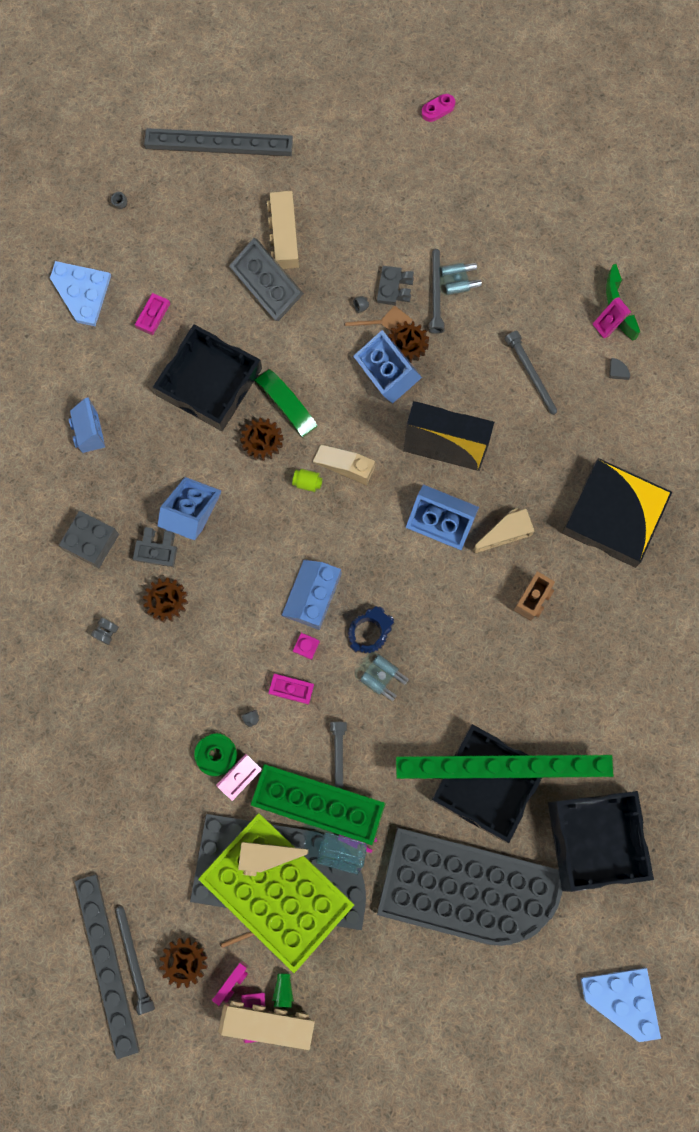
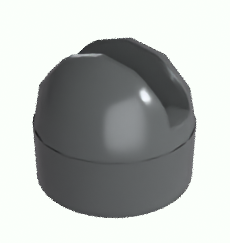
[111,192,128,209]
[353,296,369,313]
[241,710,259,727]

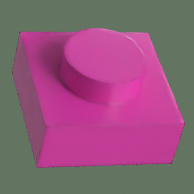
[293,633,320,660]

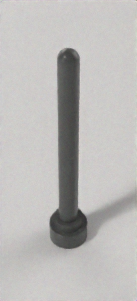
[429,249,445,333]
[504,331,557,415]
[330,722,347,789]
[116,906,155,1015]

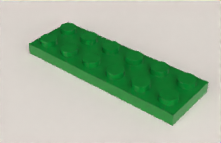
[251,764,386,846]

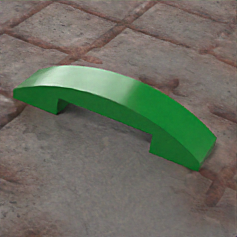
[606,264,640,341]
[255,369,318,438]

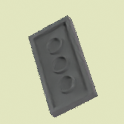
[230,238,304,321]

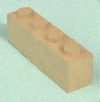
[267,191,299,269]
[218,1000,315,1050]

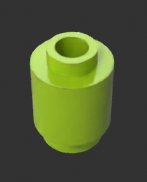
[292,469,323,492]

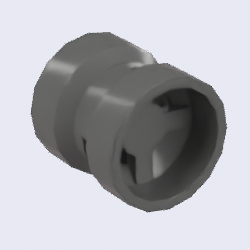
[91,617,119,645]

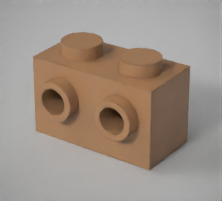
[513,571,555,621]

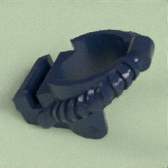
[348,606,394,653]

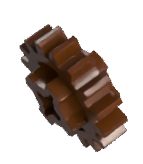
[388,321,429,363]
[240,418,284,461]
[143,577,188,623]
[159,937,208,988]

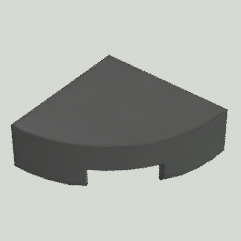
[609,358,630,380]

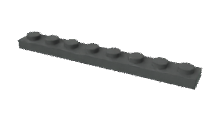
[144,128,293,156]
[75,874,140,1059]

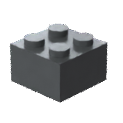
[59,510,119,569]

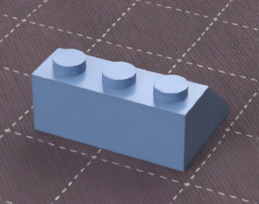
[406,485,479,550]
[282,560,341,630]

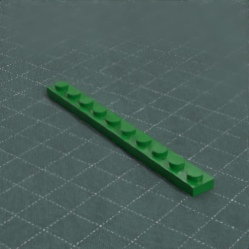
[396,755,614,779]

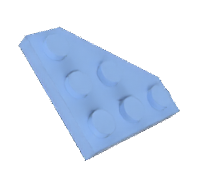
[50,261,111,326]
[581,968,661,1042]

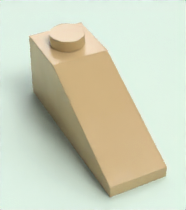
[313,445,375,486]
[474,508,534,553]
[238,842,309,876]

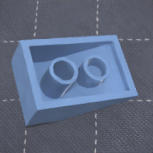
[353,330,422,404]
[158,477,221,540]

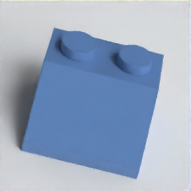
[69,397,105,453]

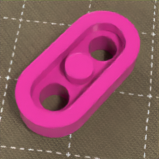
[422,94,455,122]

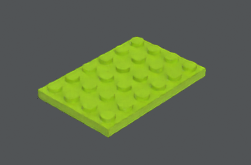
[198,813,355,973]

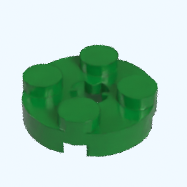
[194,733,237,777]

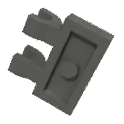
[377,266,414,306]
[133,527,178,568]

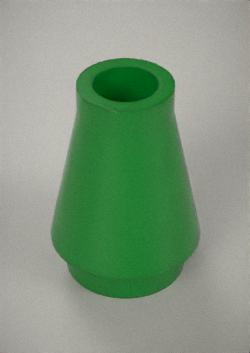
[272,974,294,1007]

